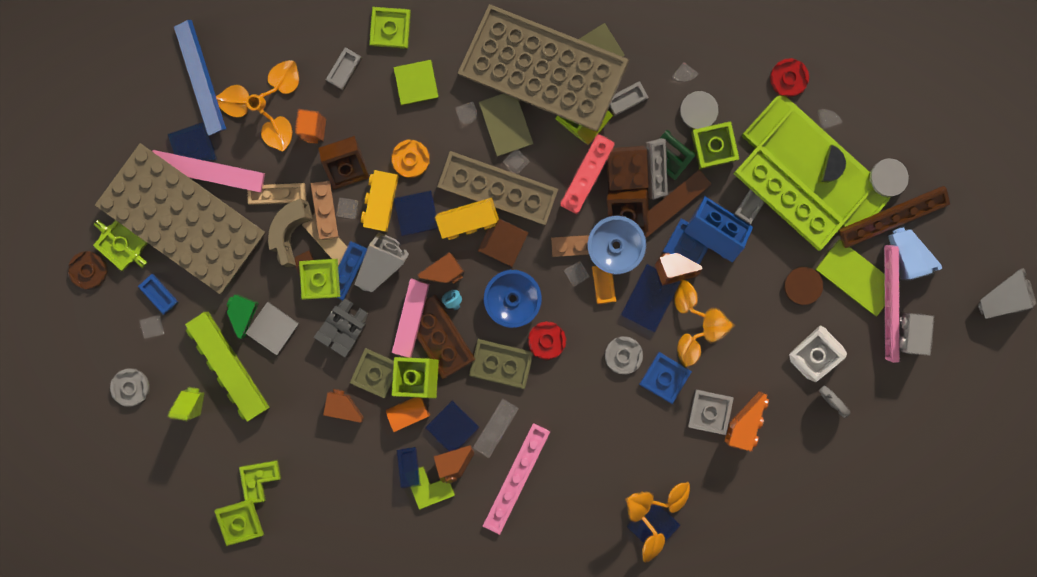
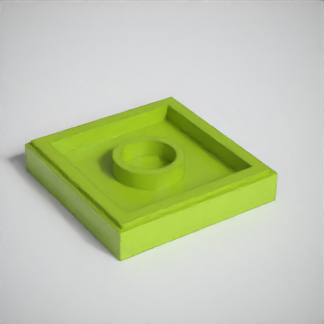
[369,7,411,49]
[394,60,439,105]
[299,259,340,300]
[214,499,264,546]

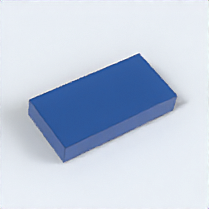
[138,274,178,315]

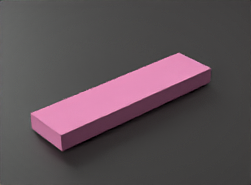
[392,279,430,358]

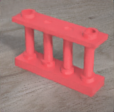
[560,134,615,215]

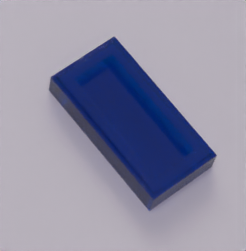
[397,447,421,489]

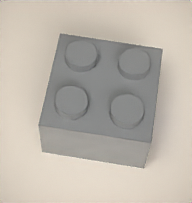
[899,313,934,355]

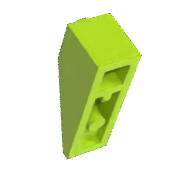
[168,387,204,420]

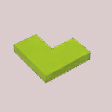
[239,460,281,503]
[406,466,455,509]

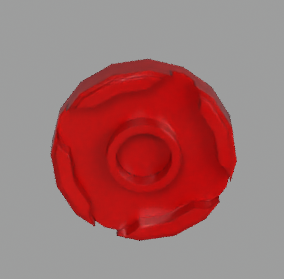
[770,58,809,97]
[528,321,566,360]

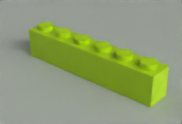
[185,312,270,422]

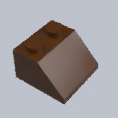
[318,136,370,190]
[607,188,649,232]

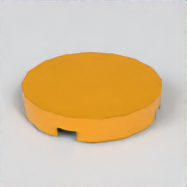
[392,140,430,178]

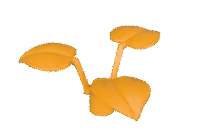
[216,60,299,151]
[674,280,733,368]
[626,482,690,563]

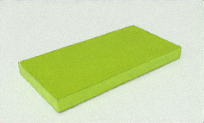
[815,239,900,317]

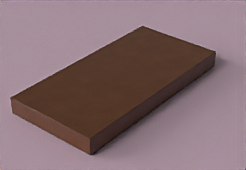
[417,295,476,380]

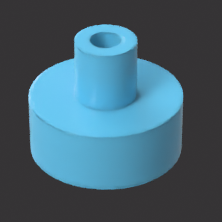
[442,290,462,310]

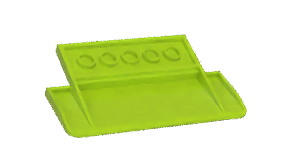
[733,95,890,251]

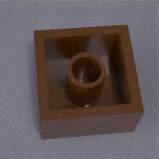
[607,146,649,191]

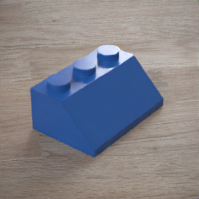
[684,196,753,263]

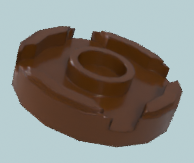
[68,251,107,289]
[784,267,823,305]

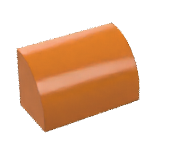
[386,397,430,432]

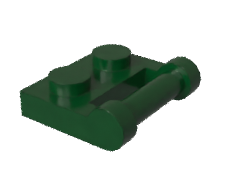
[660,130,697,180]

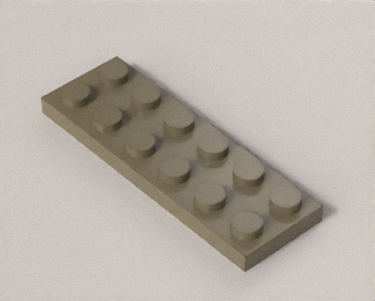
[437,151,558,225]

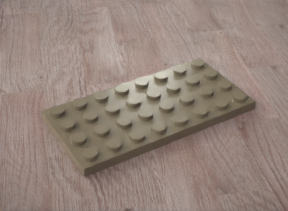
[458,4,630,132]
[95,143,266,295]

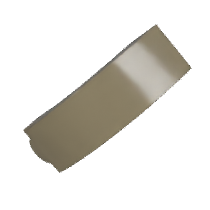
[268,198,313,268]

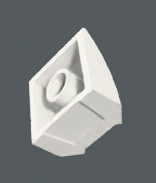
[789,325,847,382]

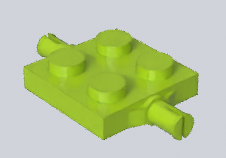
[93,219,148,271]

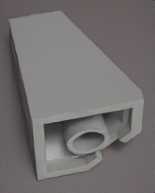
[354,232,409,292]
[978,268,1036,319]

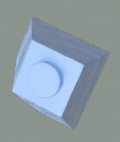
[888,227,942,279]

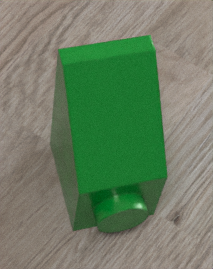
[226,294,259,339]

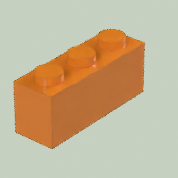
[296,110,326,144]

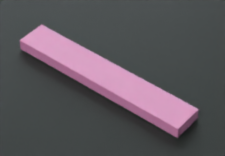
[152,150,265,192]
[884,245,899,363]
[483,423,550,535]

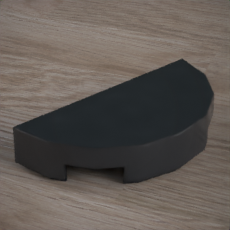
[821,145,846,183]

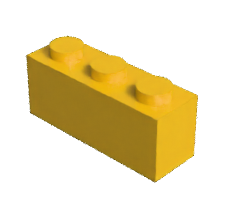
[361,170,399,232]
[435,197,499,240]

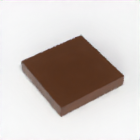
[478,219,529,267]

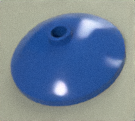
[484,270,542,328]

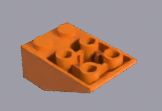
[724,392,769,451]

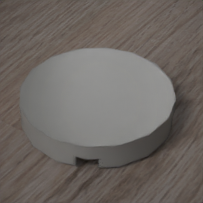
[680,91,718,129]
[869,158,909,197]
[605,336,643,375]
[110,369,149,407]
[819,386,851,418]

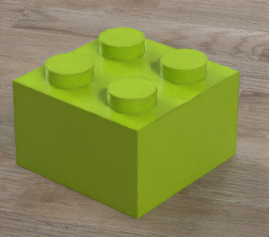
[691,122,739,169]
[392,357,439,398]

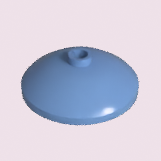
[588,216,646,274]

